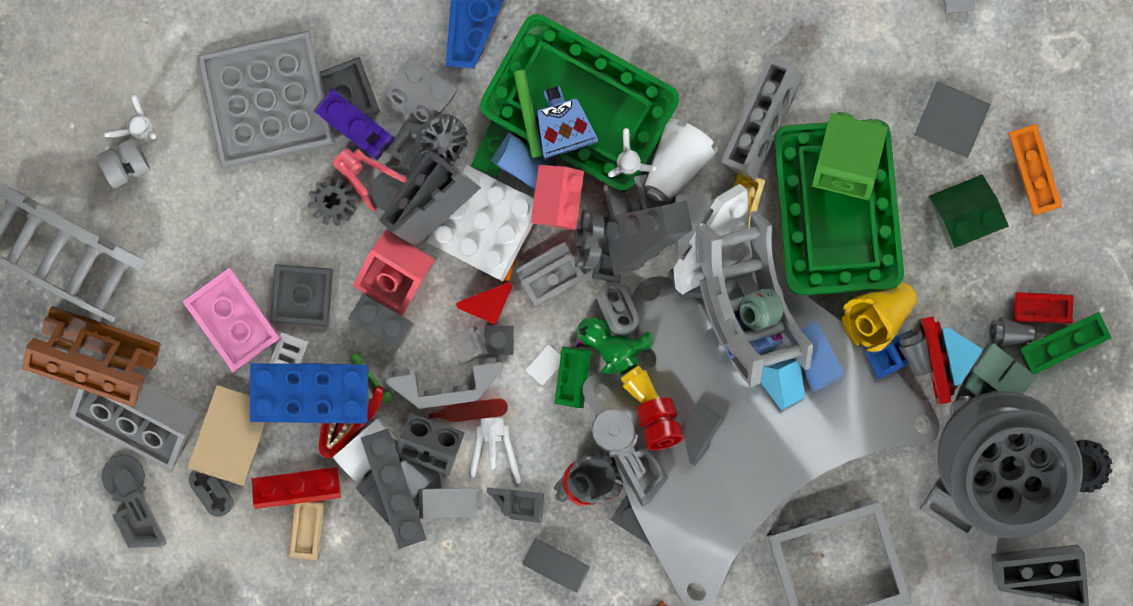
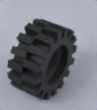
[1075,440,1113,493]

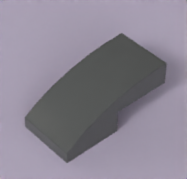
[522,538,590,593]

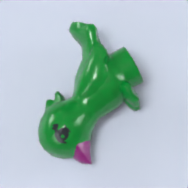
[575,317,653,375]

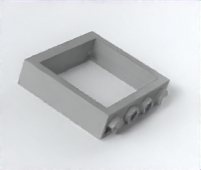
[767,498,912,606]

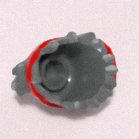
[554,451,623,506]

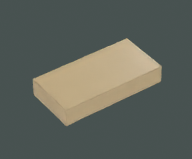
[288,501,325,560]

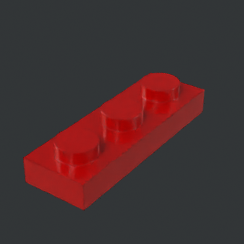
[919,316,955,404]
[251,467,341,509]

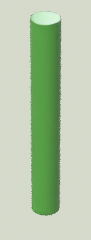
[514,70,544,158]

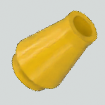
[621,365,660,404]

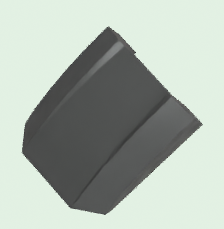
[356,457,441,526]

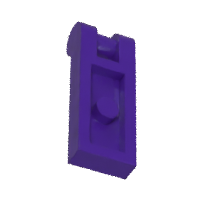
[313,88,395,161]

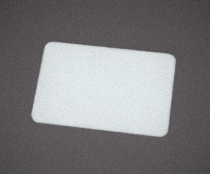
[526,345,561,385]

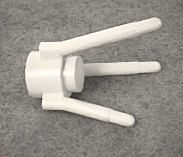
[104,95,156,139]
[608,128,657,177]
[470,418,521,484]

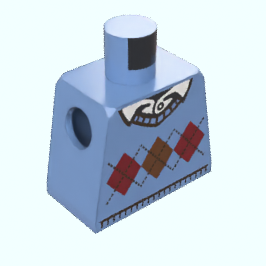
[537,86,598,160]

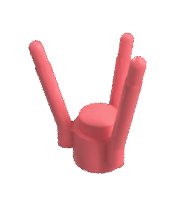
[333,148,407,211]

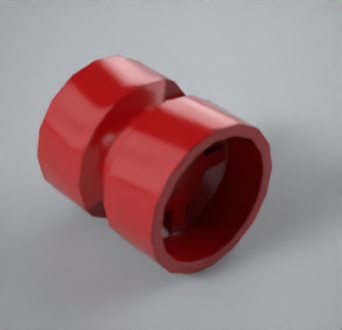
[636,397,684,451]

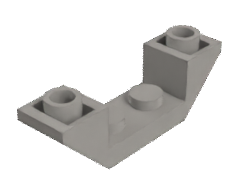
[386,357,503,409]

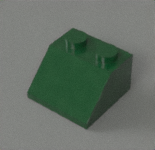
[928,174,1009,250]

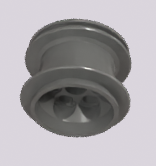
[938,391,1083,539]

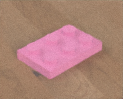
[182,268,282,373]

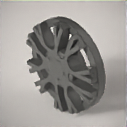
[415,114,468,162]

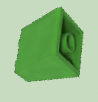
[812,112,888,201]

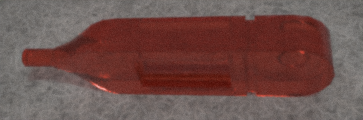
[429,398,508,422]

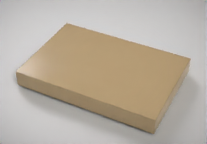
[188,385,266,486]

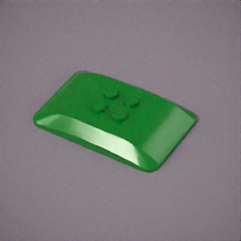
[480,14,679,190]
[774,119,904,295]

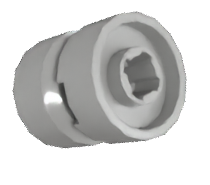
[96,137,151,189]

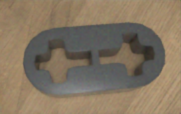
[189,470,233,517]

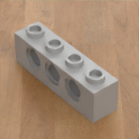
[721,56,803,180]

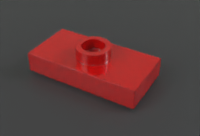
[1013,292,1074,324]

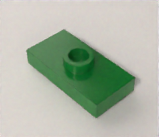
[471,121,517,179]
[554,346,591,408]

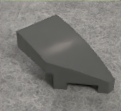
[682,402,724,466]
[486,487,544,523]

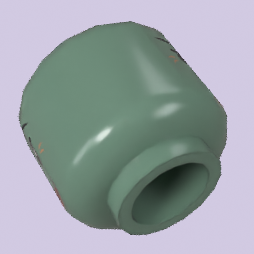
[739,288,783,331]

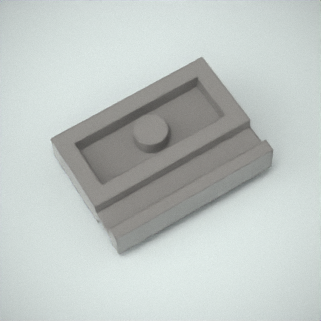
[514,242,585,307]

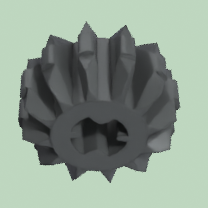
[308,176,358,226]

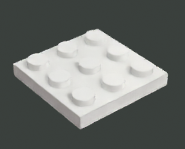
[426,165,534,281]

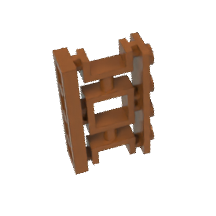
[22,306,161,407]

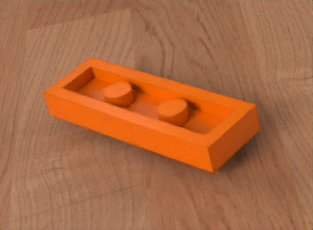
[1007,124,1062,216]

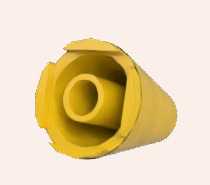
[842,282,917,352]

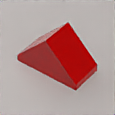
[456,282,512,325]

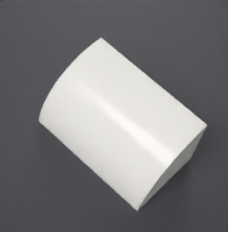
[333,418,399,483]

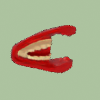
[318,385,384,458]

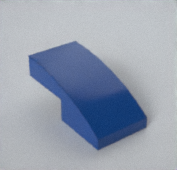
[865,330,913,379]

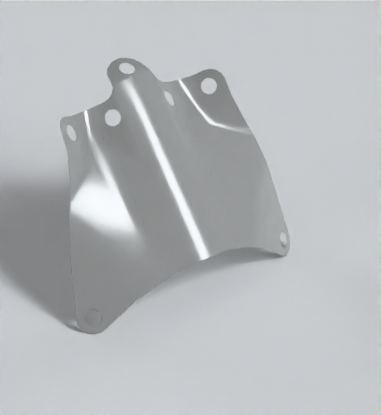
[583,258,939,606]

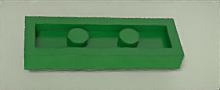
[1019,312,1112,374]

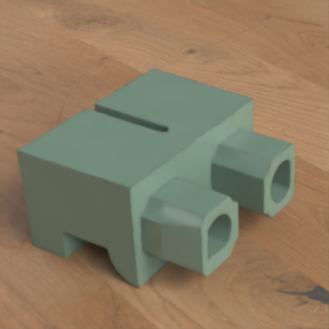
[964,343,1037,397]

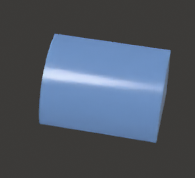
[490,132,557,191]
[800,321,845,393]

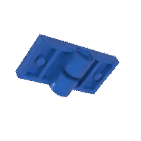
[250,363,368,423]

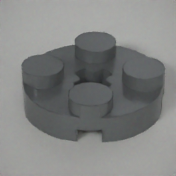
[573,210,604,269]

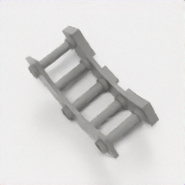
[0,183,146,322]
[695,211,813,387]

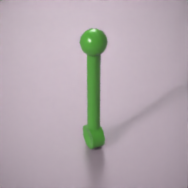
[350,353,393,403]

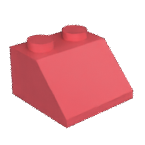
[531,165,584,231]
[353,230,435,316]

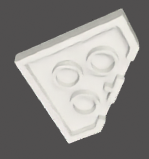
[674,184,751,295]

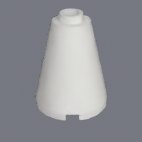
[645,119,718,203]

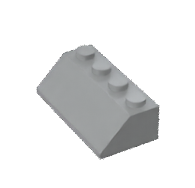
[69,359,200,471]

